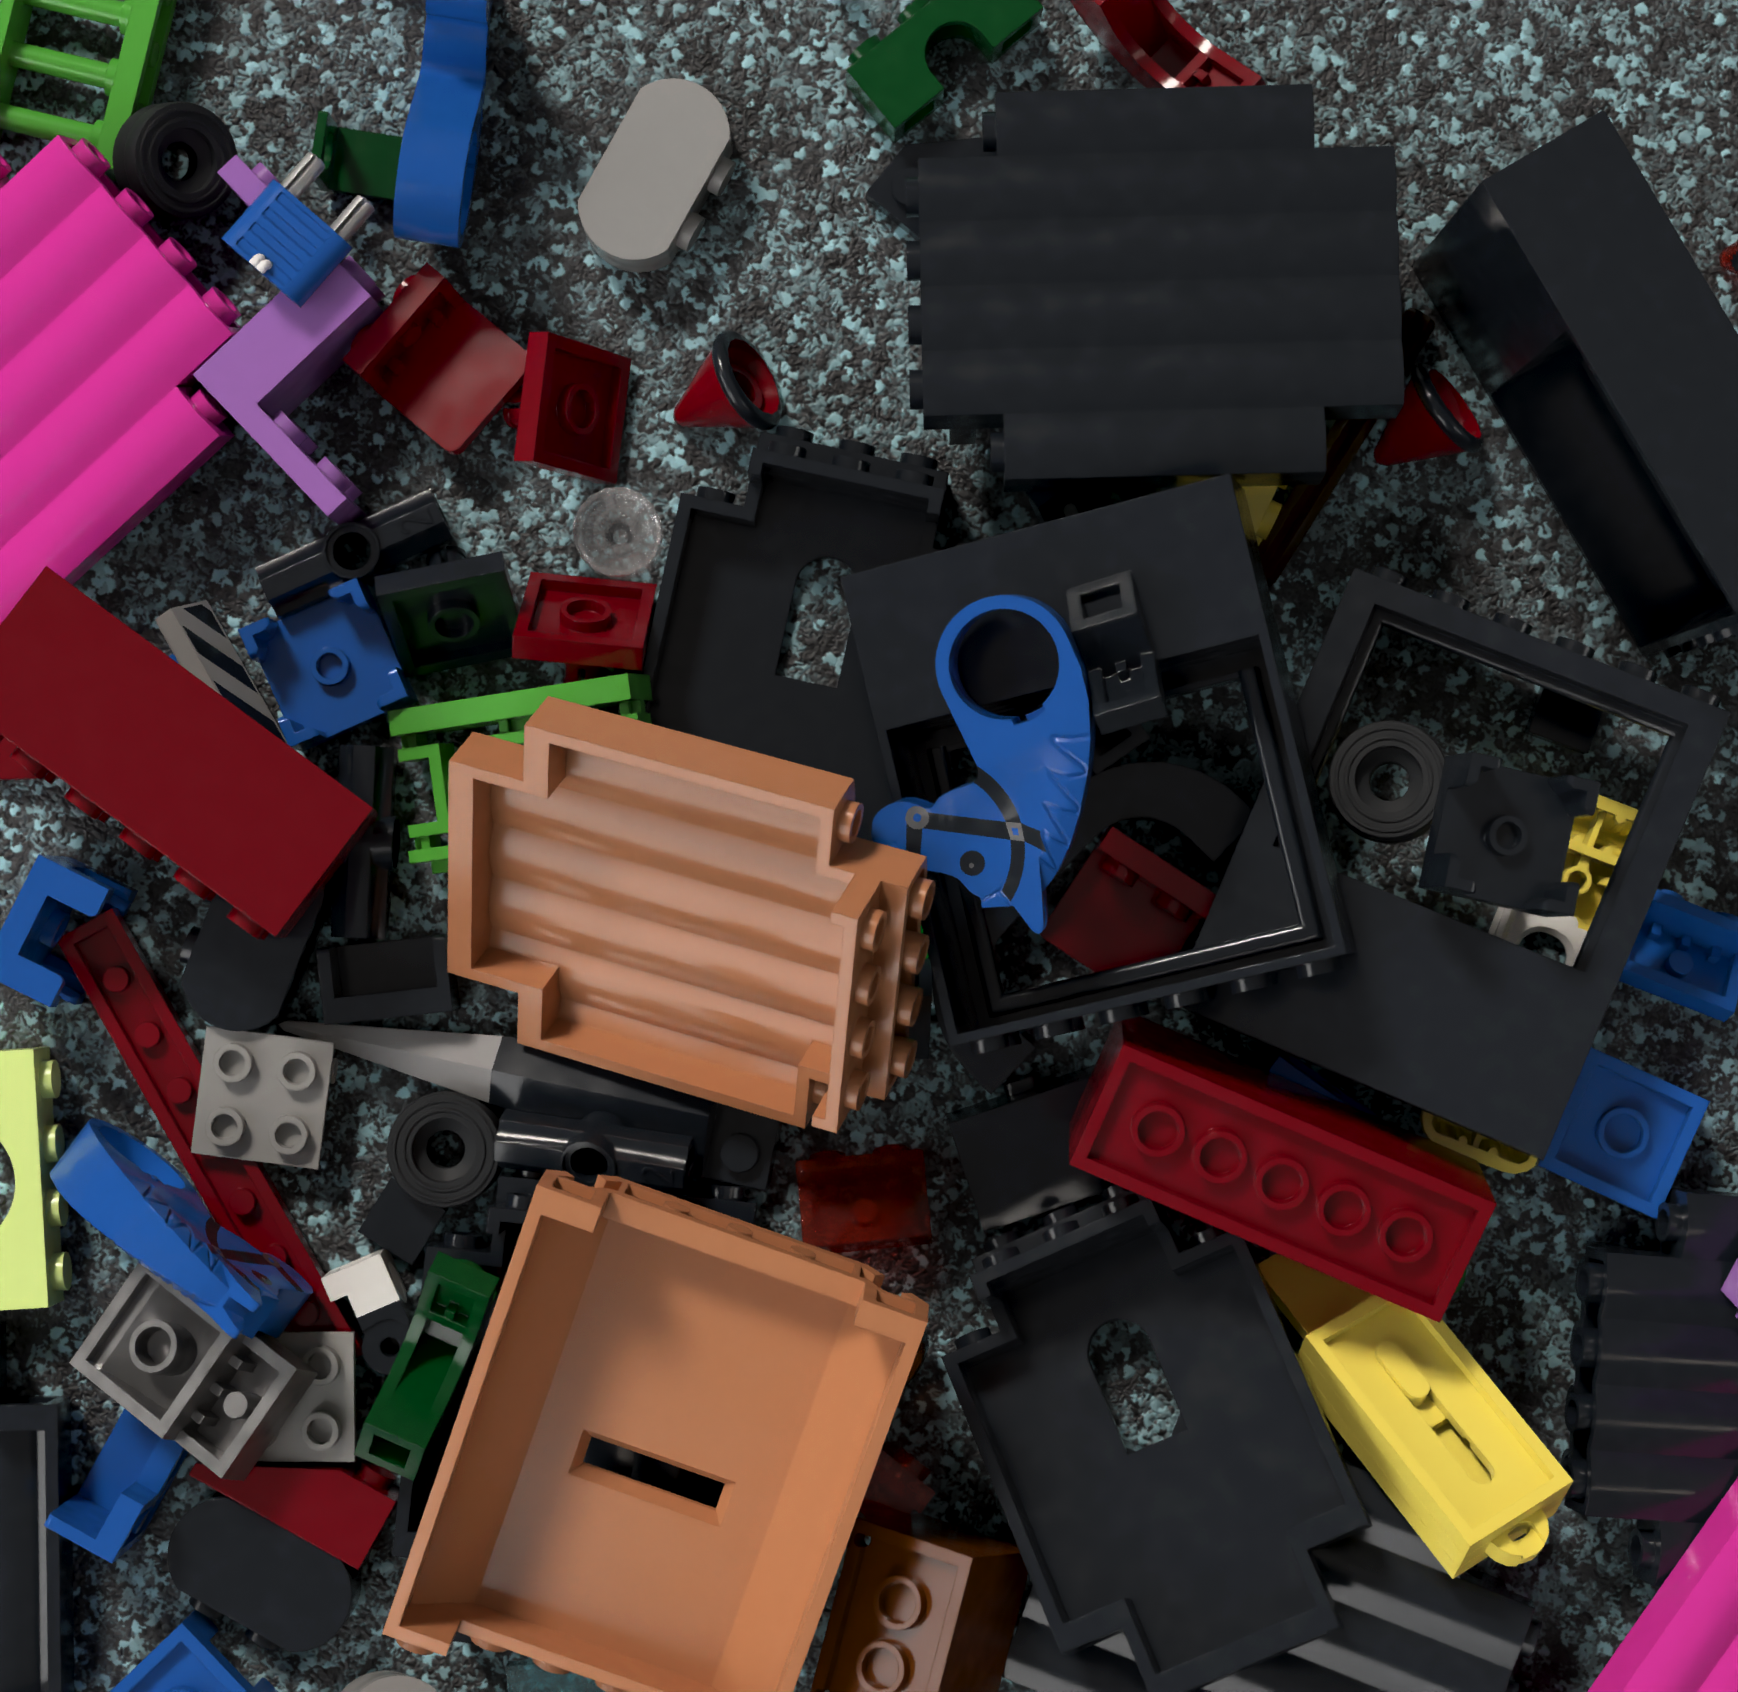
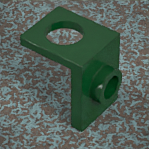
[312,111,403,202]

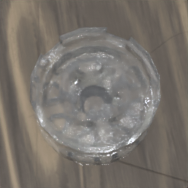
[573,487,665,580]

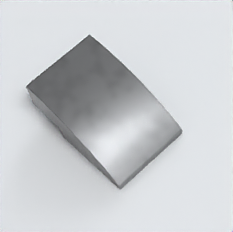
[69,1263,318,1481]

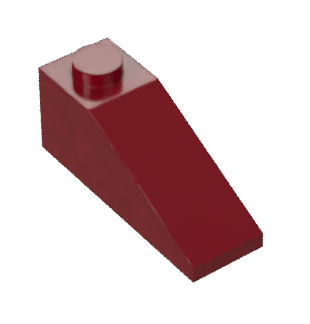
[189,1459,399,1570]

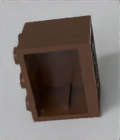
[810,1513,1028,1692]

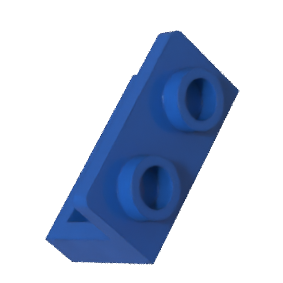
[1619,889,1738,1022]

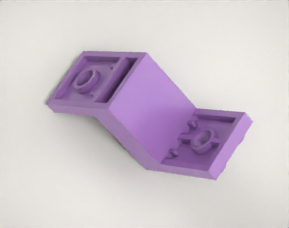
[192,155,386,524]

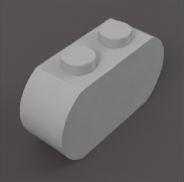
[578,78,736,273]

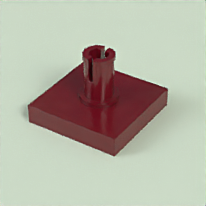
[503,332,631,484]
[512,572,657,683]

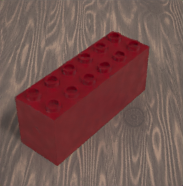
[0,566,379,941]
[1069,1016,1497,1323]

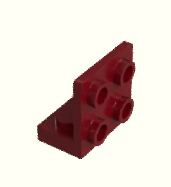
[1040,826,1216,972]

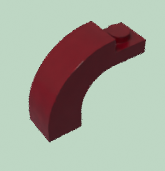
[1070,0,1266,88]

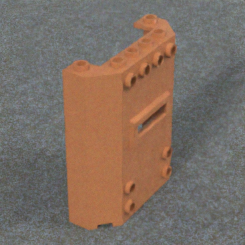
[382,1169,929,1692]

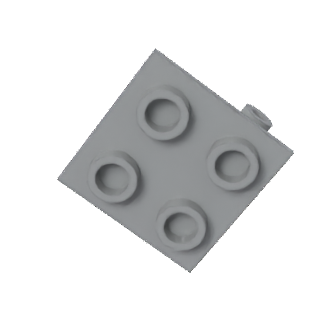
[191,1025,338,1170]
[258,1331,357,1462]

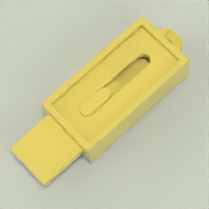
[1258,1253,1573,1579]

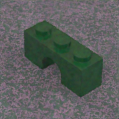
[846,0,1043,144]

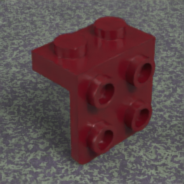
[342,262,527,455]

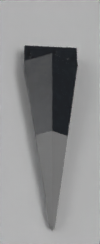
[278,1020,783,1191]

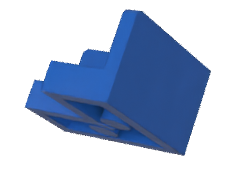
[44,1409,189,1564]

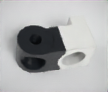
[321,1248,415,1375]

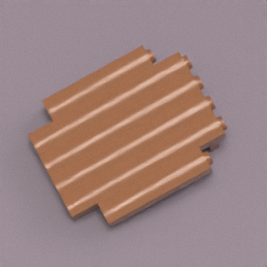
[447,696,936,1134]

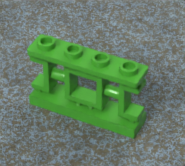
[387,673,653,874]

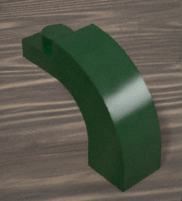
[354,1251,500,1481]

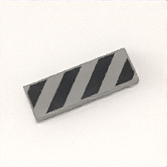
[155,600,287,744]

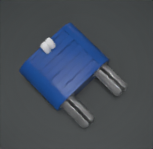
[221,152,375,308]

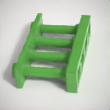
[0,0,177,181]

